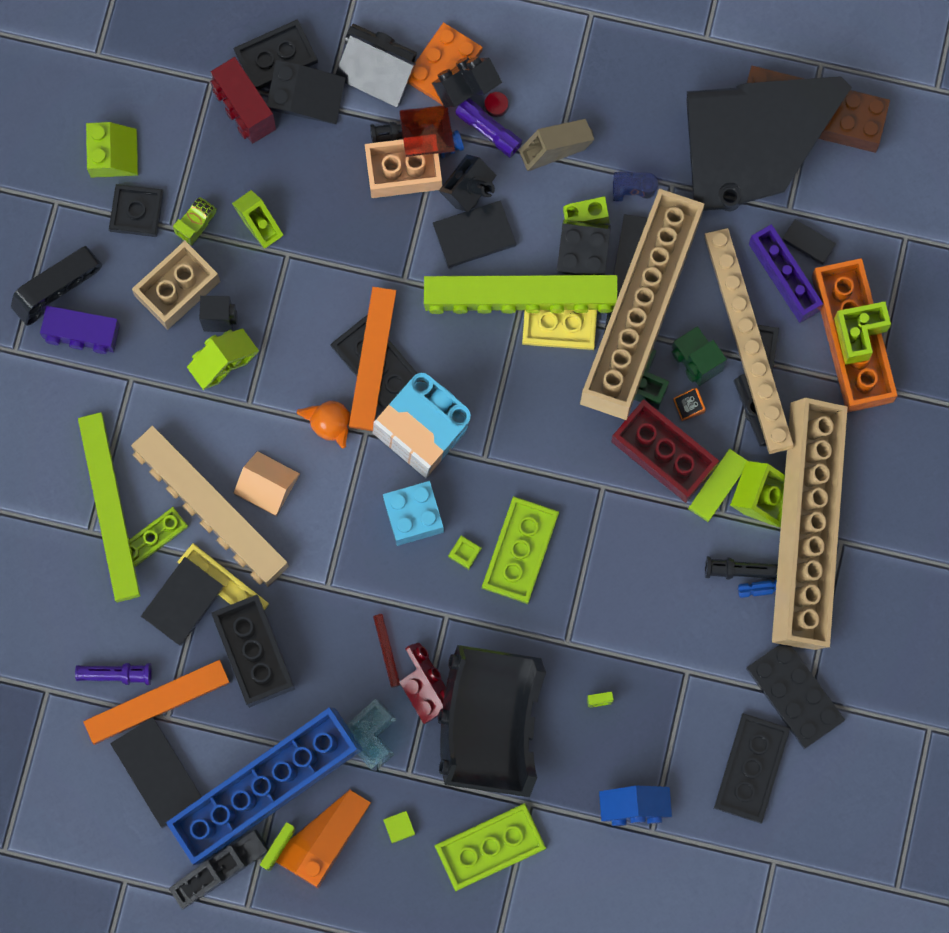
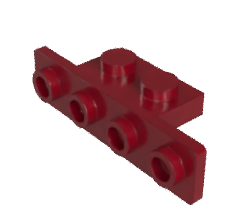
[399,643,446,724]

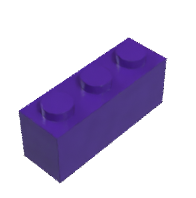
[40,306,120,354]

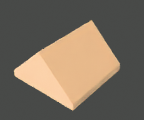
[234,451,300,516]

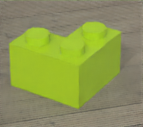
[834,301,891,365]
[187,328,259,390]

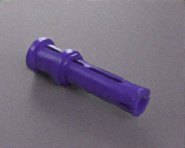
[75,663,152,685]

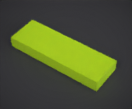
[688,449,747,522]

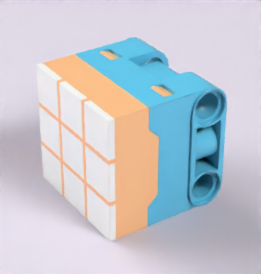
[373,373,471,478]

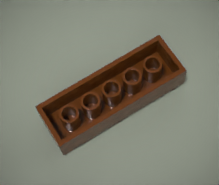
[747,65,890,153]

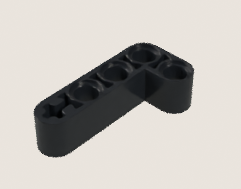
[11,246,102,326]

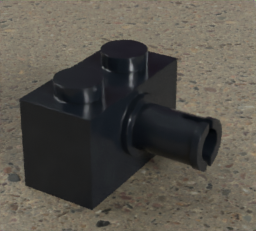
[439,154,497,212]

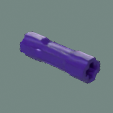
[455,98,523,158]

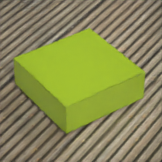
[448,535,482,570]
[587,692,614,708]
[383,811,415,844]

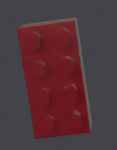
[611,399,719,503]

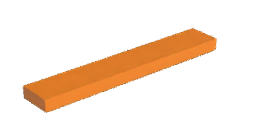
[349,287,397,431]
[83,660,230,745]

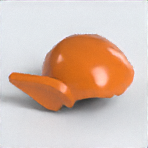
[296,400,351,449]

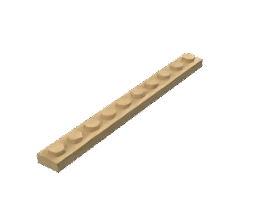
[705,228,793,454]

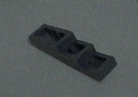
[169,830,269,909]

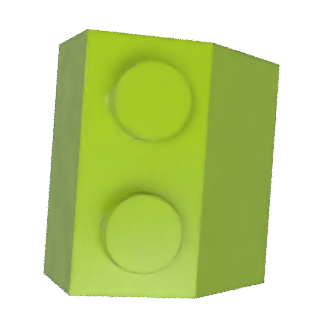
[86,122,138,178]
[730,461,785,528]

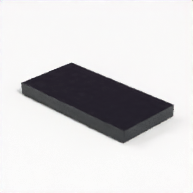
[330,315,425,410]
[713,713,790,824]
[110,717,202,829]

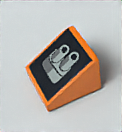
[673,388,705,421]

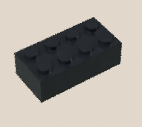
[211,595,295,708]

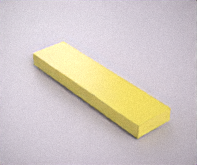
[178,543,269,610]

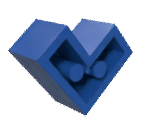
[599,786,672,826]

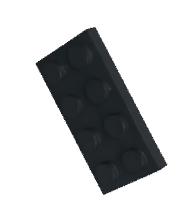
[746,644,845,749]

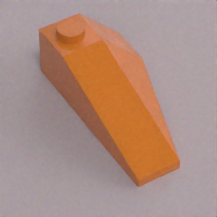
[276,790,371,888]

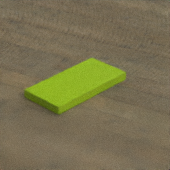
[482,496,559,604]
[434,803,546,892]

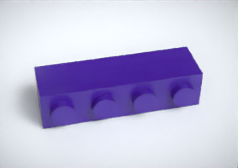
[749,224,823,323]

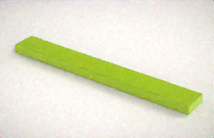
[78,412,141,603]

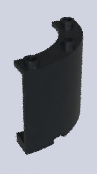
[438,645,546,797]

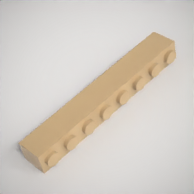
[131,425,289,587]

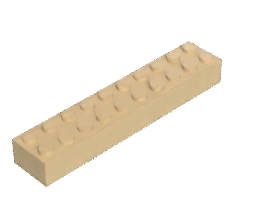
[580,189,705,420]
[772,398,848,650]

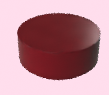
[485,92,508,117]

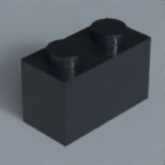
[199,295,237,332]

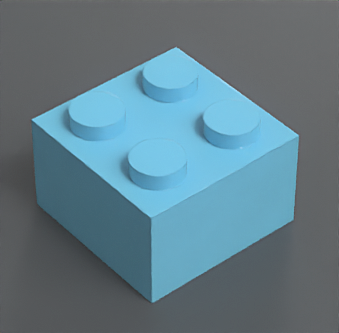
[383,481,444,546]

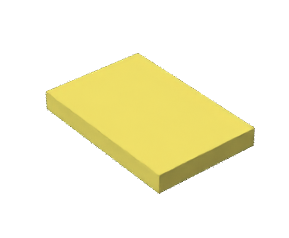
[522,310,597,350]

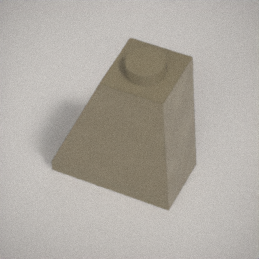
[519,119,594,171]

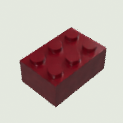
[210,57,276,144]

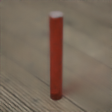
[373,614,401,688]

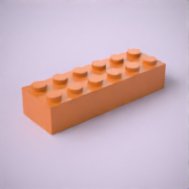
[812,258,898,413]

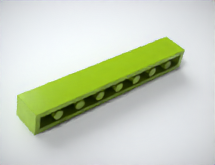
[424,275,617,314]

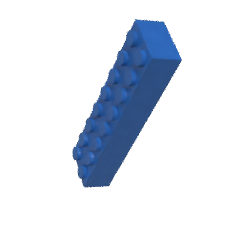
[166,707,363,865]

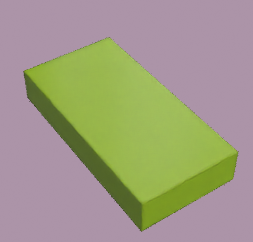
[260,822,296,871]

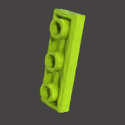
[129,507,188,567]

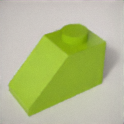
[232,190,284,249]

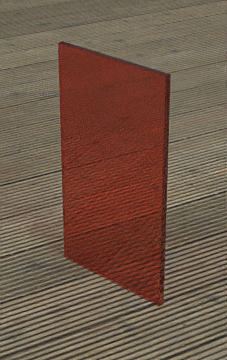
[399,106,455,157]

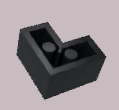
[432,56,502,108]

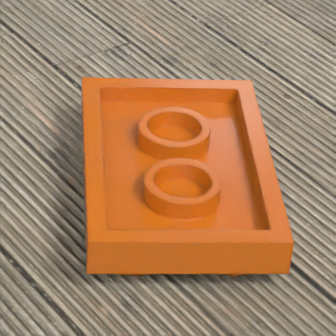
[408,22,483,106]

